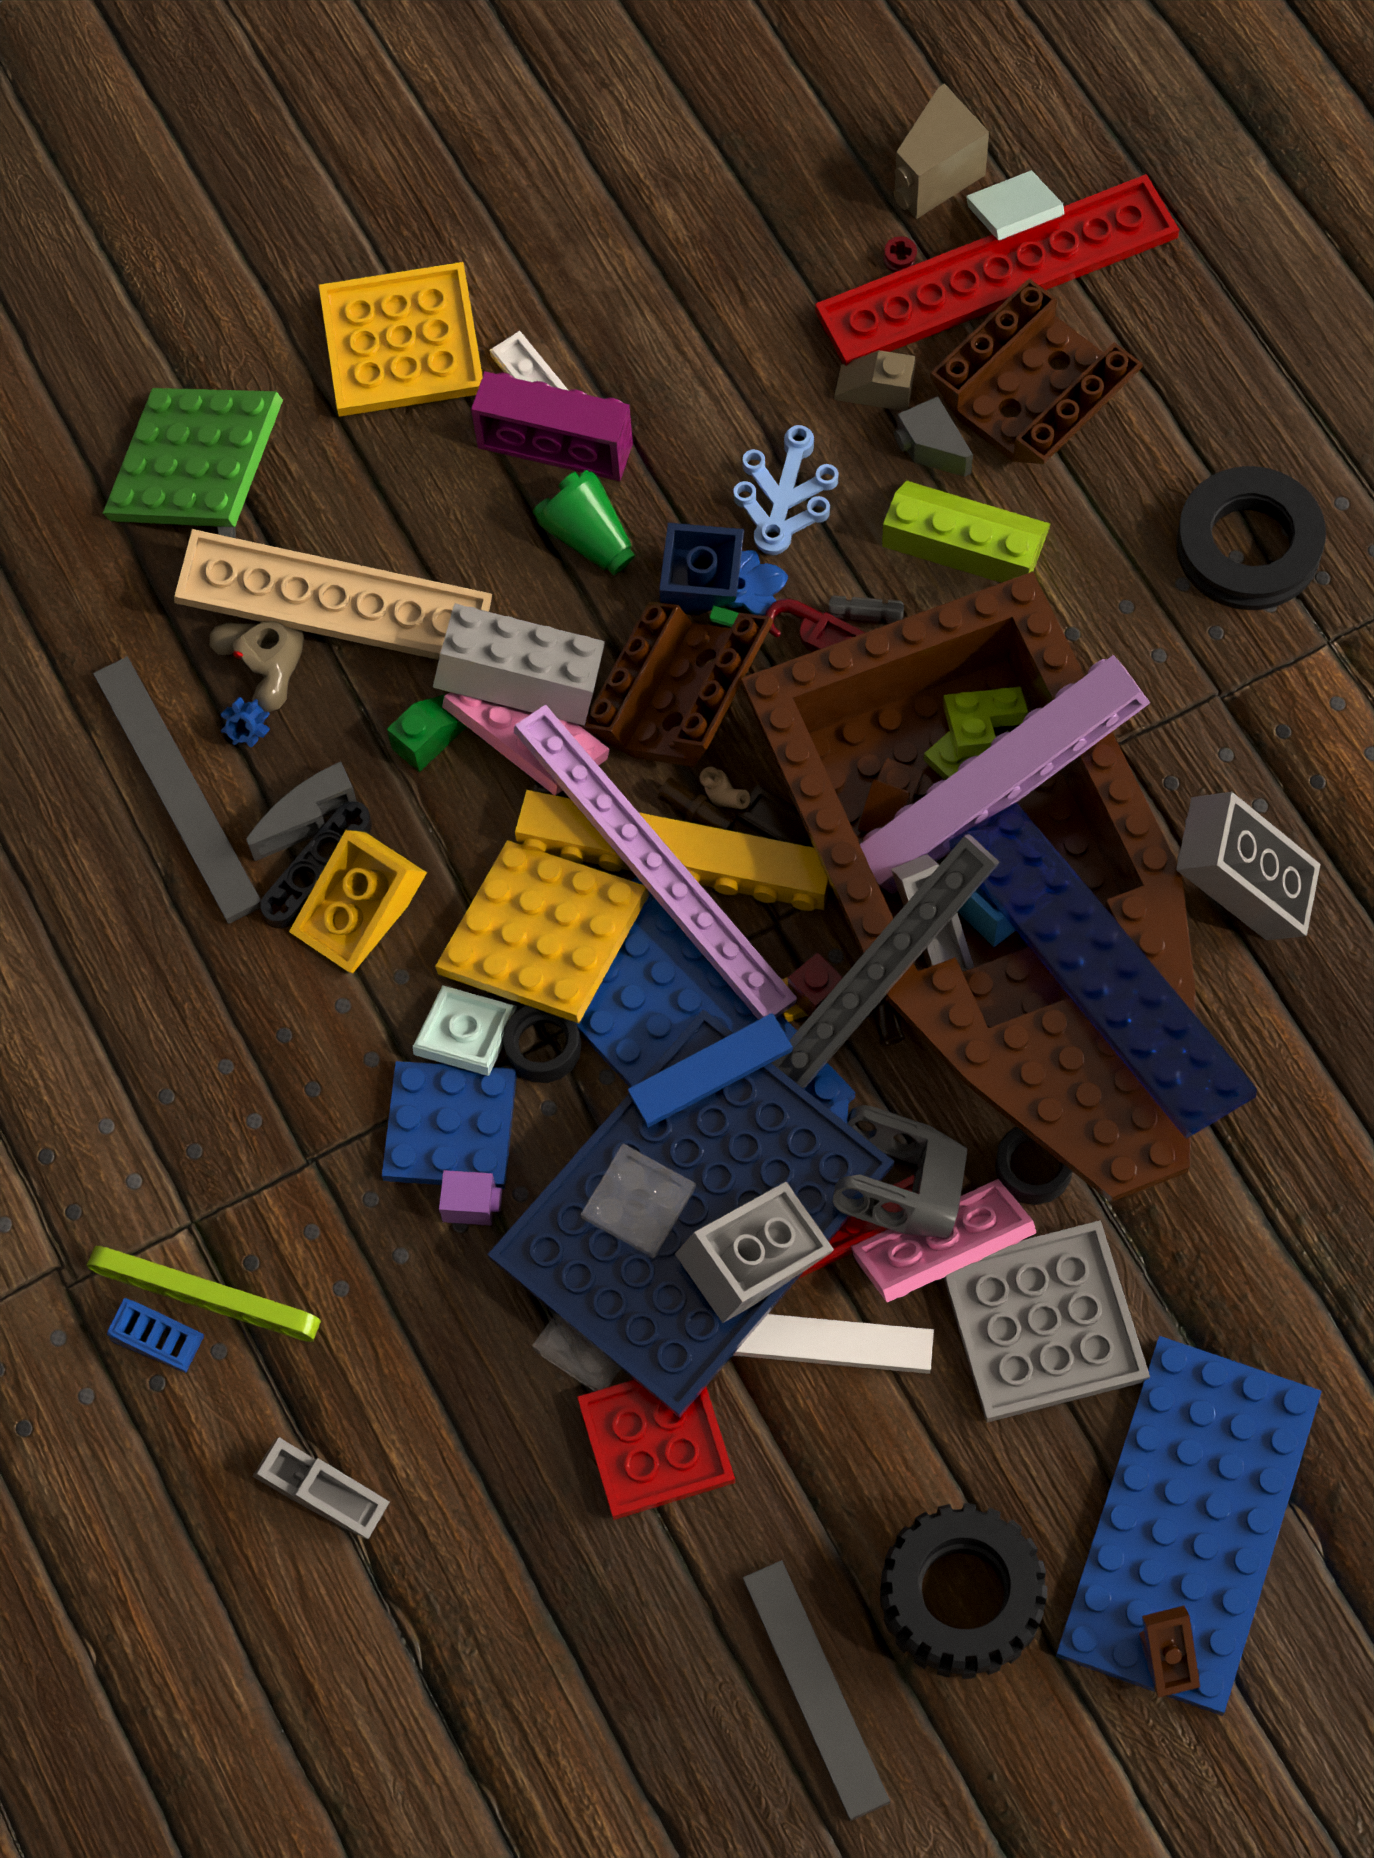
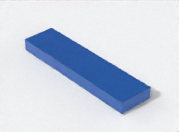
[628,1013,793,1128]

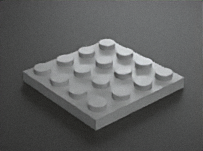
[944,1220,1150,1423]

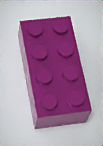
[471,371,633,481]

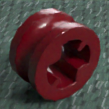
[883,236,917,272]

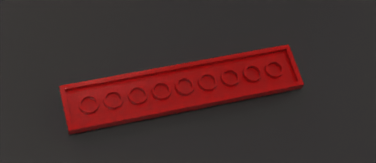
[815,174,1179,366]

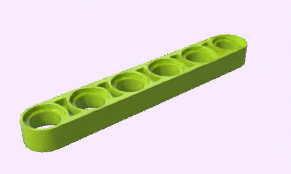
[87,1246,321,1342]

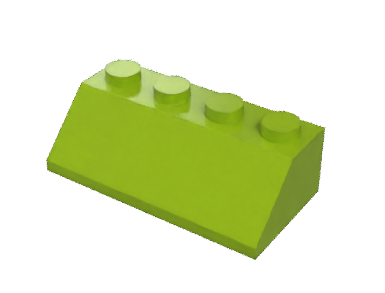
[882,481,1050,583]

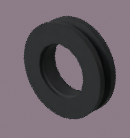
[1176,466,1326,610]

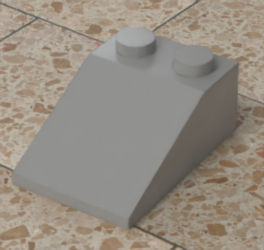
[675,1182,834,1323]

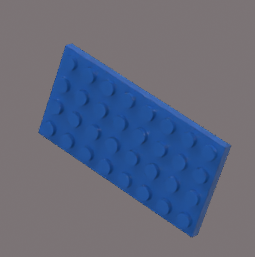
[576,876,856,1109]
[1056,1336,1322,1716]

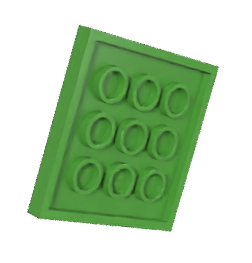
[103,388,283,527]

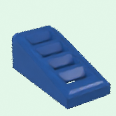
[107,1298,204,1373]

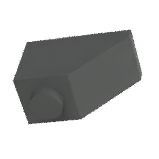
[894,396,973,477]

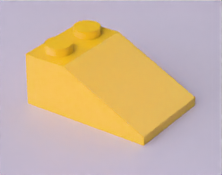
[289,830,427,973]

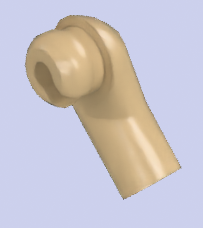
[699,767,750,809]

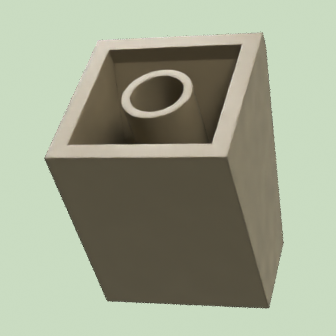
[894,83,989,219]

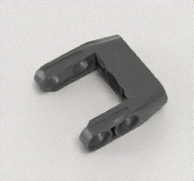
[833,1105,967,1238]

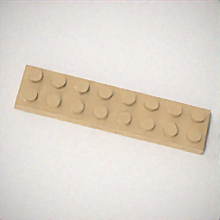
[174,529,492,660]

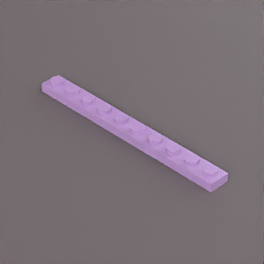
[514,705,798,1020]

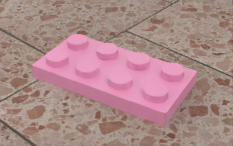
[442,692,610,796]
[851,1179,1036,1302]

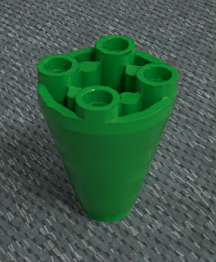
[532,470,636,575]

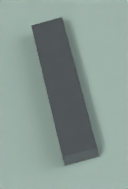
[743,1560,890,1821]

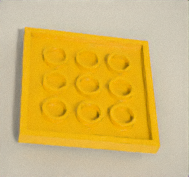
[319,262,483,417]
[435,840,649,1023]

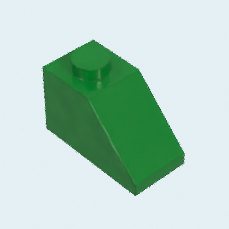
[387,695,467,773]

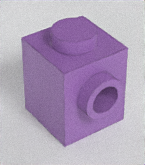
[439,1170,502,1226]

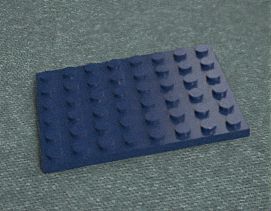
[487,1009,894,1418]

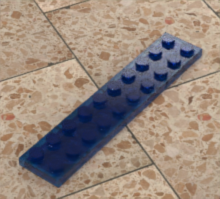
[949,802,1257,1139]

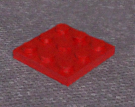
[577,1380,736,1520]

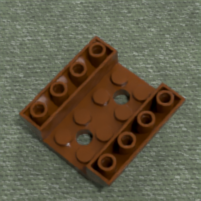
[930,278,1143,464]
[581,601,774,767]

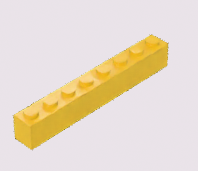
[515,790,830,911]

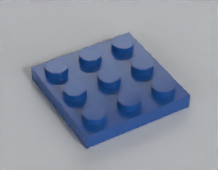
[382,1061,517,1189]

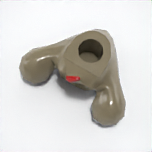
[209,621,304,712]

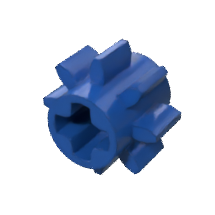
[221,697,270,747]

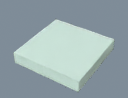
[966,170,1064,240]
[413,985,517,1076]

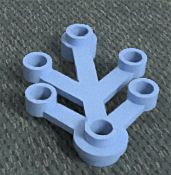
[734,425,838,555]

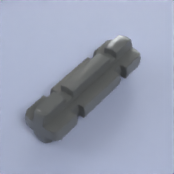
[828,595,904,623]

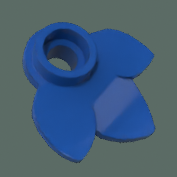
[725,550,788,616]

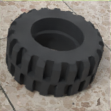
[880,1503,1048,1679]

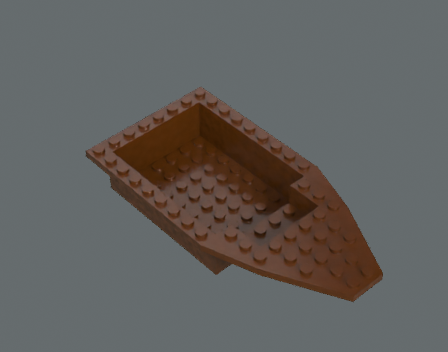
[741,572,1196,1202]

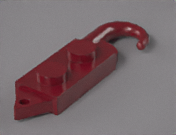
[764,598,865,652]

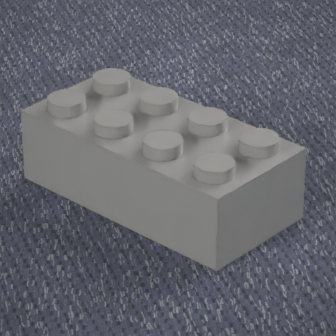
[433,603,605,725]
[1176,792,1321,940]

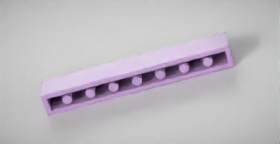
[860,655,1150,895]

